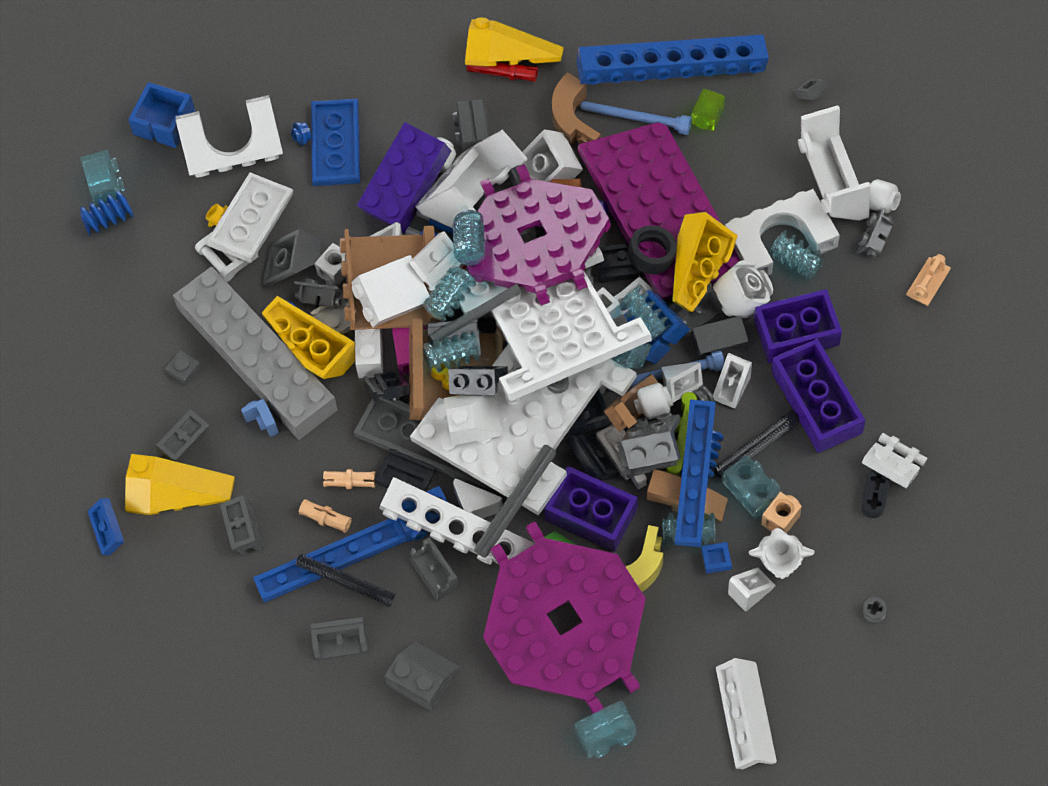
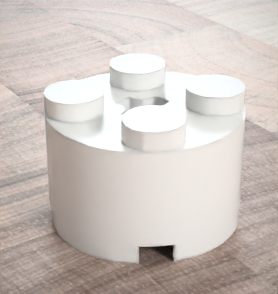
[713,260,773,318]

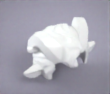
[749,528,815,579]

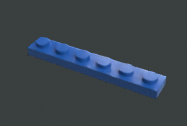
[675,399,716,547]
[253,518,407,603]

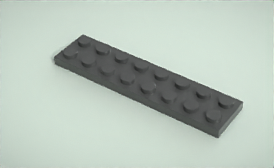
[353,396,525,508]

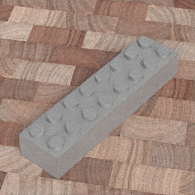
[173,266,338,440]

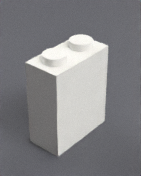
[351,255,431,328]

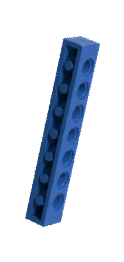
[576,35,769,85]

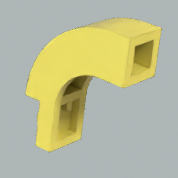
[626,525,663,592]

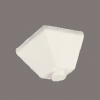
[444,395,503,445]

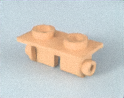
[906,254,951,306]

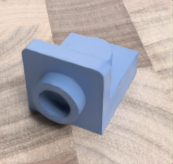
[241,398,279,437]

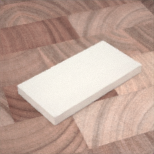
[207,173,293,263]

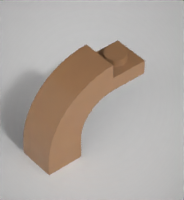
[552,72,601,146]
[604,373,658,432]

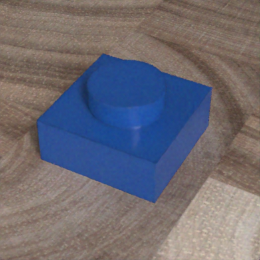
[701,542,732,574]

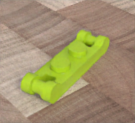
[666,392,697,477]

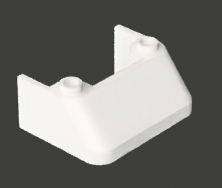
[798,105,870,221]
[415,129,527,229]

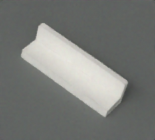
[716,658,777,769]

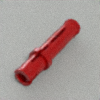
[466,61,538,82]

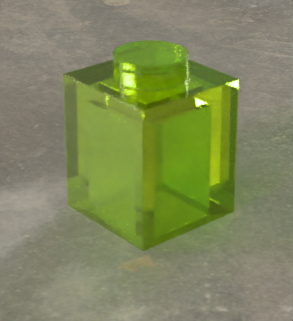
[692,88,726,131]

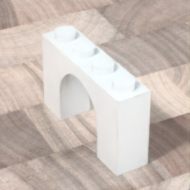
[176,95,283,177]
[725,189,840,275]

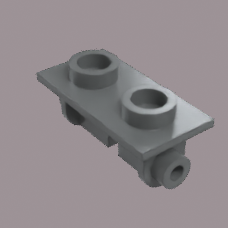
[856,208,894,260]
[294,279,343,308]

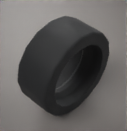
[628,225,677,274]

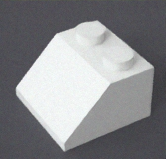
[519,129,583,182]

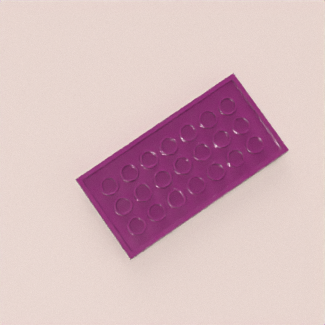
[577,122,741,301]

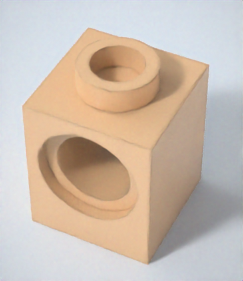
[761,492,802,533]

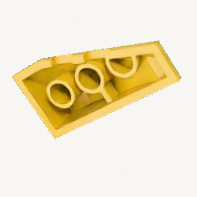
[465,18,564,66]
[673,212,738,312]
[262,296,356,379]
[125,454,235,515]

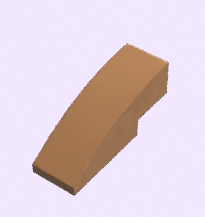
[647,469,728,523]

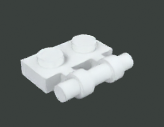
[862,433,928,489]

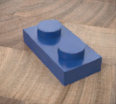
[87,498,124,555]

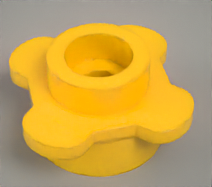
[206,204,228,227]

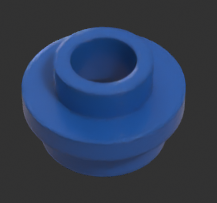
[291,122,311,145]

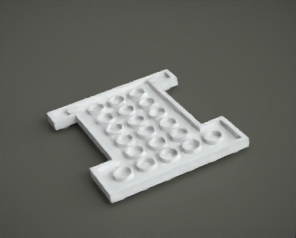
[448,247,652,402]
[410,322,637,515]

